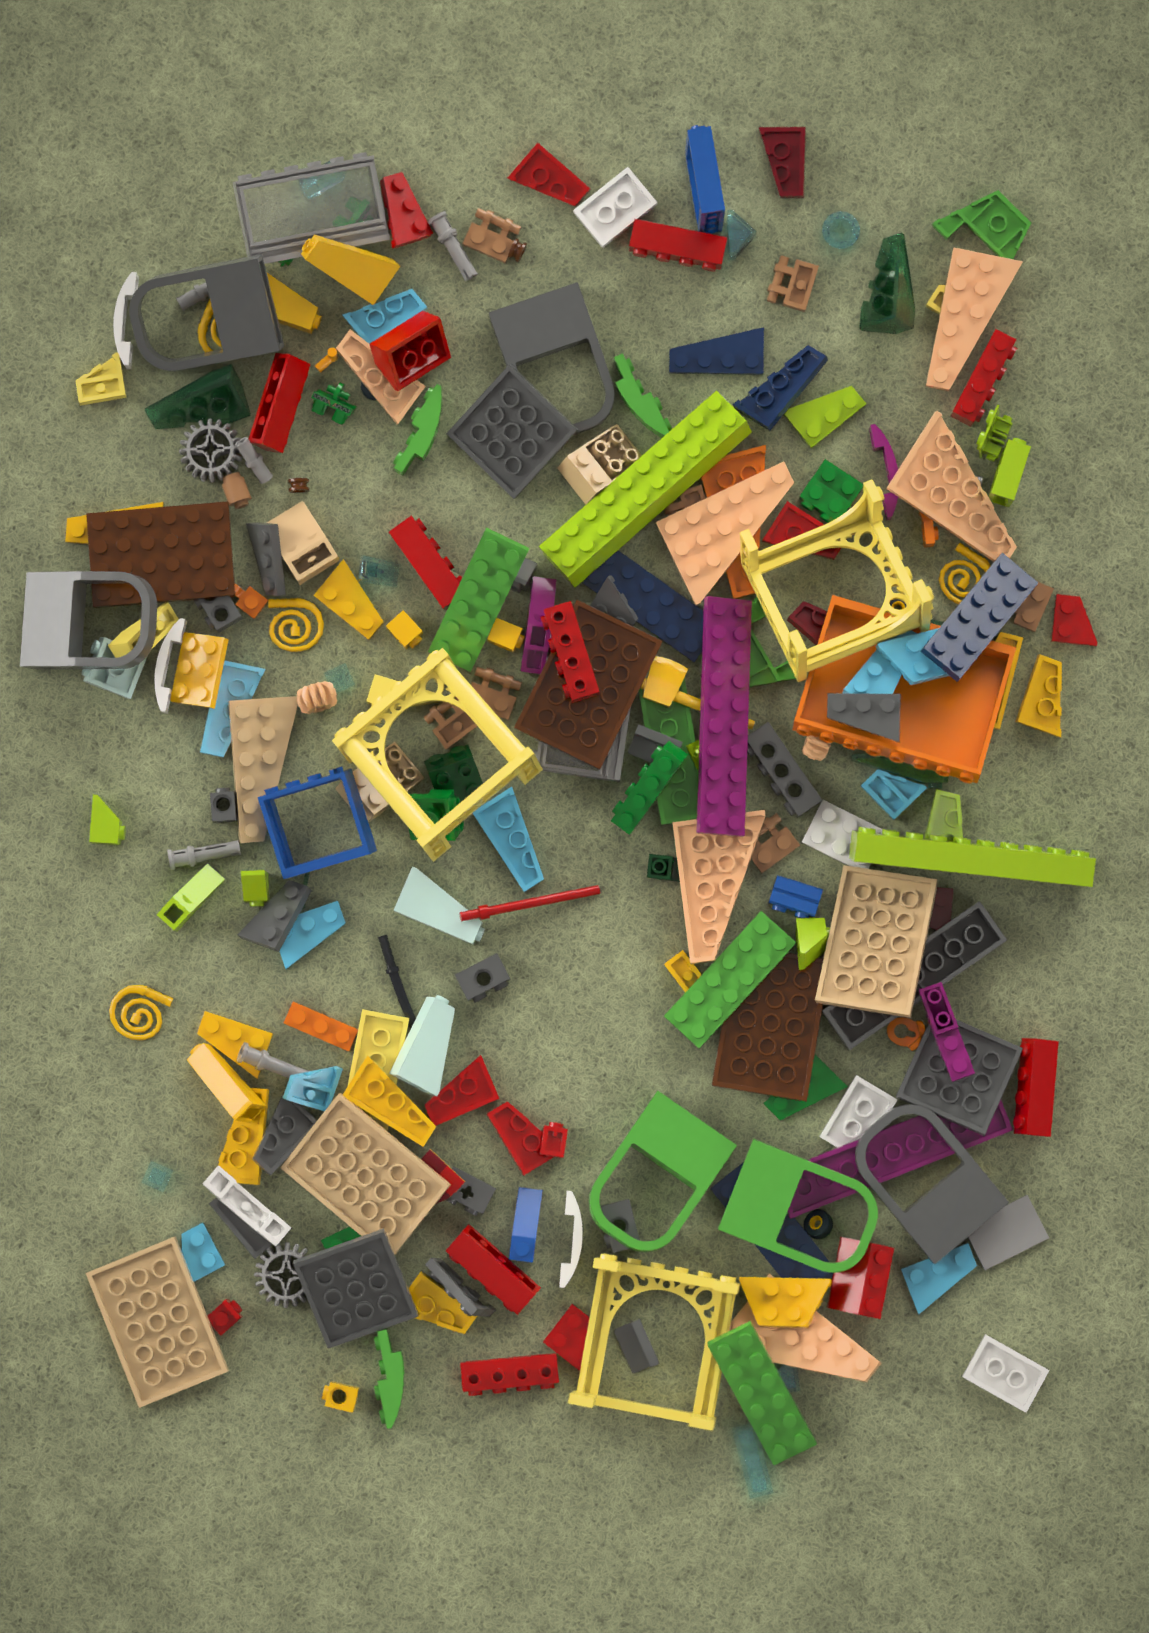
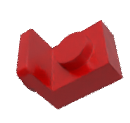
[539,1122,568,1158]
[208,1298,243,1336]

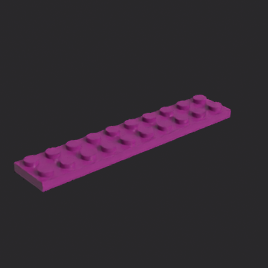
[696,596,752,837]
[787,1100,1013,1219]

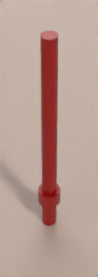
[459,885,600,922]

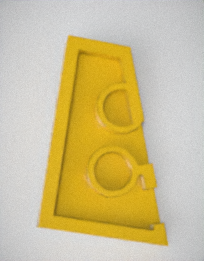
[314,559,384,640]
[1015,654,1062,738]
[197,1011,273,1079]
[408,1271,477,1334]

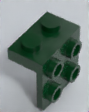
[424,745,483,803]

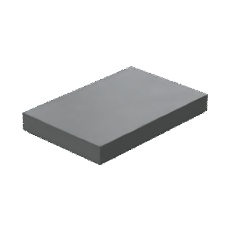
[968,1195,1049,1270]

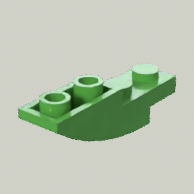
[614,353,672,438]
[393,384,442,476]
[374,1329,404,1429]

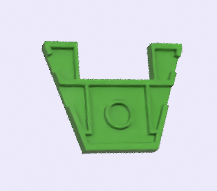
[932,190,1031,259]
[749,597,796,688]

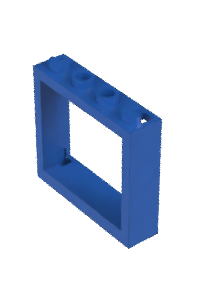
[685,125,725,234]
[258,767,377,879]

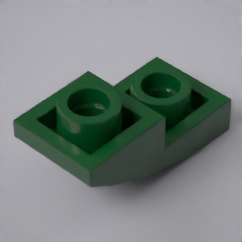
[647,854,680,882]

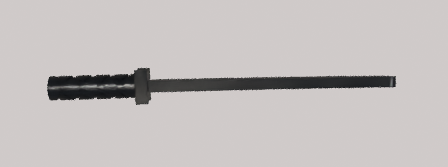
[378,935,416,1030]

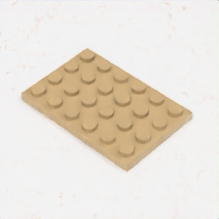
[815,865,938,1018]
[280,1093,451,1255]
[86,1236,229,1408]

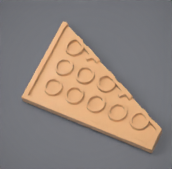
[886,411,1017,562]
[656,462,794,606]
[672,810,766,964]
[729,1274,882,1382]

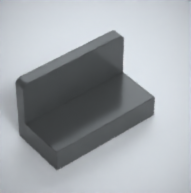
[628,724,683,763]
[614,1318,659,1374]

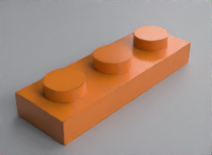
[284,1002,358,1052]

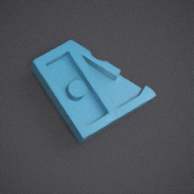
[861,769,927,820]
[283,1066,343,1111]
[182,1223,225,1282]

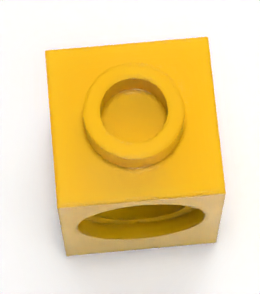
[386,610,423,649]
[487,618,525,653]
[322,1381,359,1413]

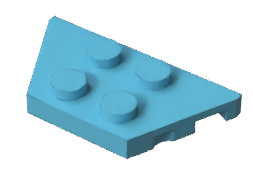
[875,628,949,685]

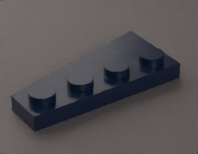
[669,327,764,375]
[732,345,828,431]

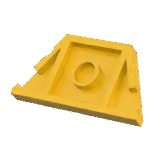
[739,1277,832,1328]

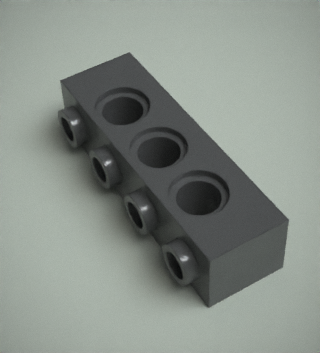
[747,722,822,818]

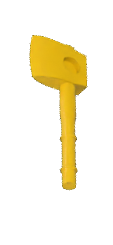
[640,656,755,730]

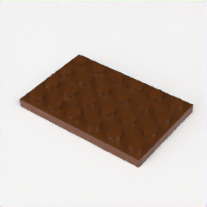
[86,501,236,608]
[514,600,663,770]
[712,953,824,1102]

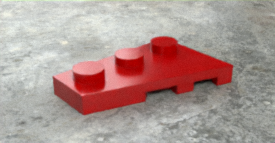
[507,142,591,207]
[380,172,433,249]
[762,501,847,560]
[424,1055,500,1126]
[486,1101,554,1176]

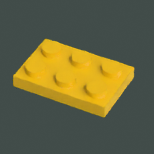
[170,632,229,709]

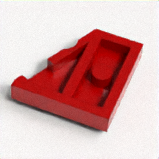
[1051,594,1098,647]
[543,1304,590,1370]

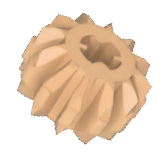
[296,681,337,714]
[802,735,832,761]

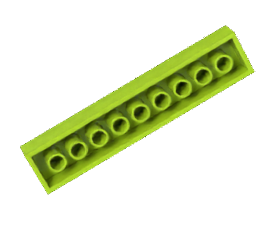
[539,390,752,588]
[849,826,1096,887]

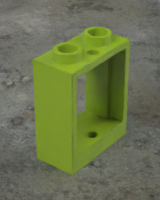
[988,438,1031,508]

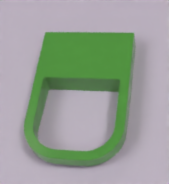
[589,1091,737,1252]
[718,1139,878,1273]

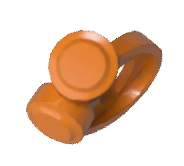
[887,1017,925,1051]

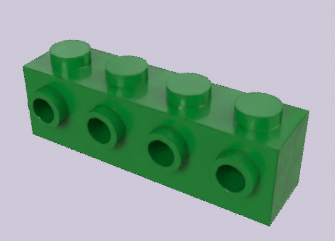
[611,741,688,835]

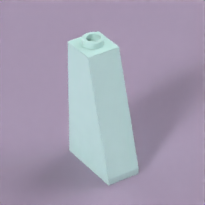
[394,866,485,945]
[389,995,455,1096]

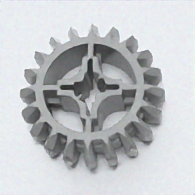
[179,418,242,483]
[254,1242,308,1308]

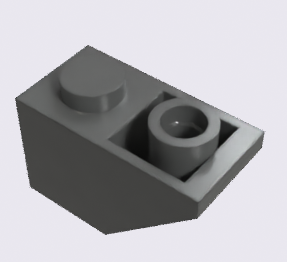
[510,558,538,593]

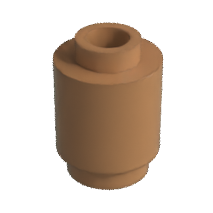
[222,472,252,509]

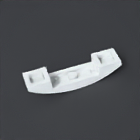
[113,272,139,369]
[154,618,187,714]
[203,1165,291,1246]
[559,1190,583,1288]

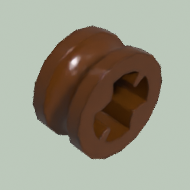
[508,238,527,262]
[288,478,310,493]

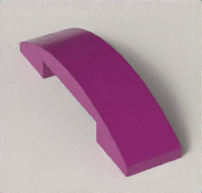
[869,424,898,520]

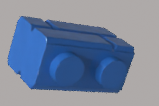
[768,875,823,918]

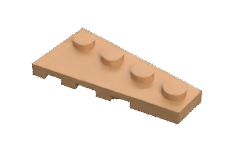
[336,329,426,425]

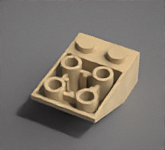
[557,424,642,504]
[267,501,340,585]
[335,742,424,823]

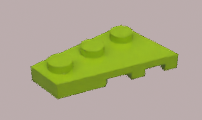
[784,386,866,449]
[924,789,963,841]

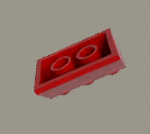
[369,311,451,391]
[827,1237,894,1319]

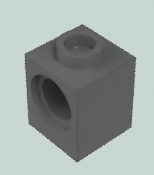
[210,788,237,823]

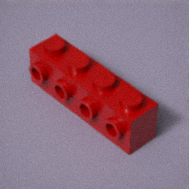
[629,219,727,272]
[950,329,1017,427]
[249,353,311,453]
[389,515,462,611]
[540,601,600,703]
[1013,1038,1059,1137]
[445,1224,541,1315]
[460,1353,559,1396]

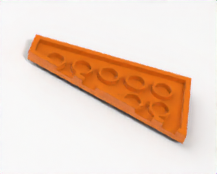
[701,445,766,599]

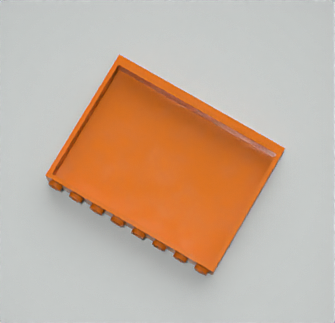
[792,595,1016,783]

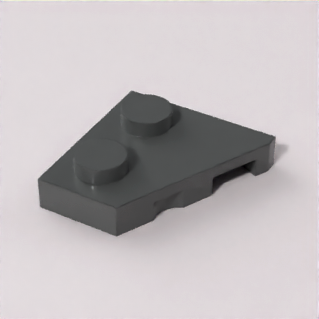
[590,575,638,626]

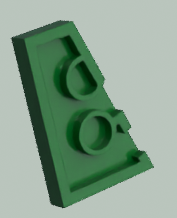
[763,1054,848,1120]

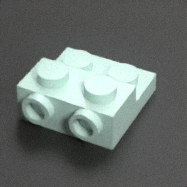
[82,637,147,699]

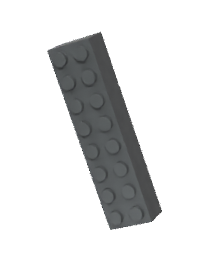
[822,901,1007,1051]

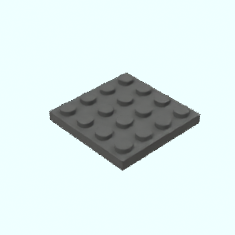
[446,364,578,499]
[896,1020,1023,1136]
[293,1228,418,1349]

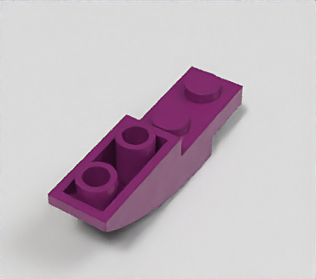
[520,576,557,674]
[919,982,975,1082]

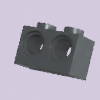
[194,596,243,633]

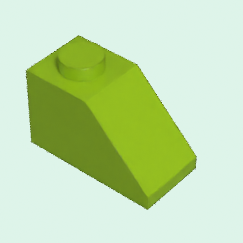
[89,794,126,845]
[241,870,269,907]
[795,918,830,970]

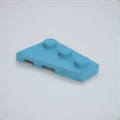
[343,289,427,344]
[280,901,346,969]
[901,1243,977,1314]

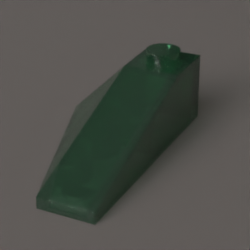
[859,233,915,334]
[145,364,251,429]
[851,754,949,789]

